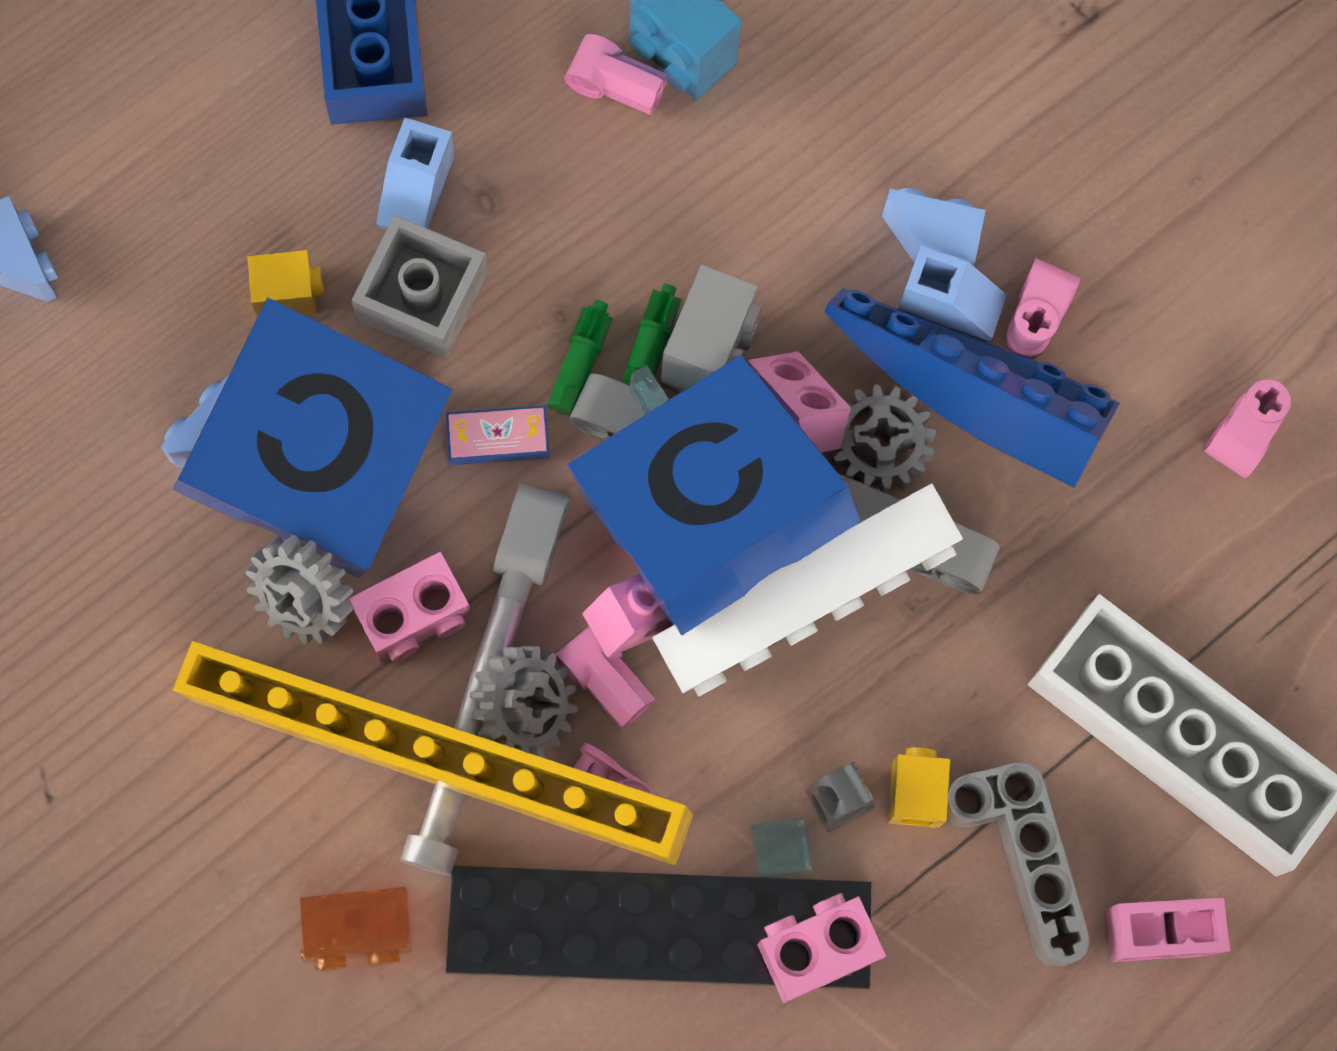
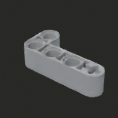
[947,762,1090,968]

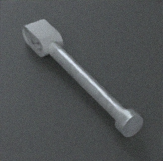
[400,482,570,876]

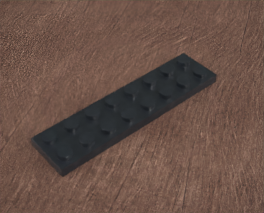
[446,866,871,990]

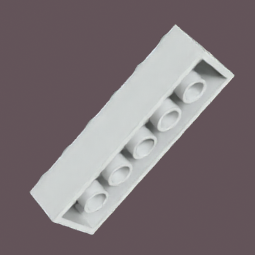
[652,483,963,697]
[1027,594,1337,877]

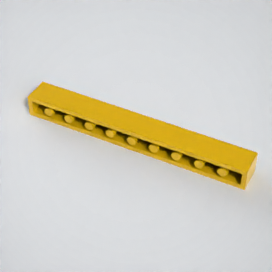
[173,641,693,866]

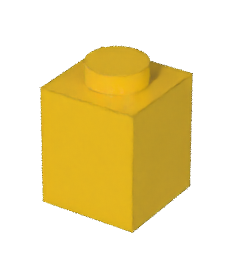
[247,250,324,317]
[888,747,950,828]

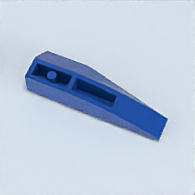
[824,288,1120,488]

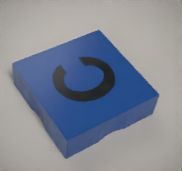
[172,297,453,578]
[567,355,861,636]

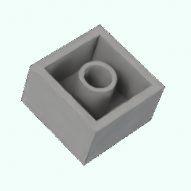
[351,215,488,359]
[661,264,762,393]

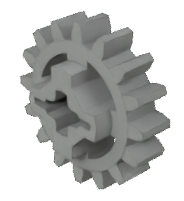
[831,384,936,494]
[246,535,354,645]
[469,646,577,757]

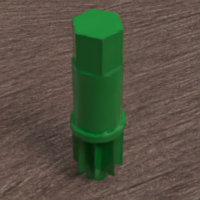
[621,283,681,394]
[547,300,613,416]

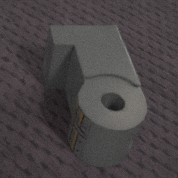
[806,762,876,832]

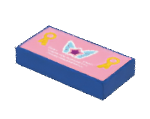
[446,405,550,465]

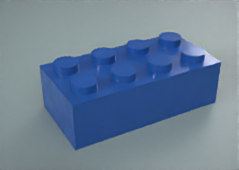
[316,0,427,125]

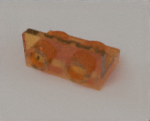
[300,887,412,971]

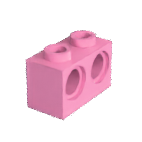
[747,351,851,453]
[348,551,471,663]
[757,893,886,1004]
[1105,897,1230,963]

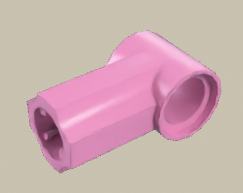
[564,34,668,115]
[556,626,655,730]

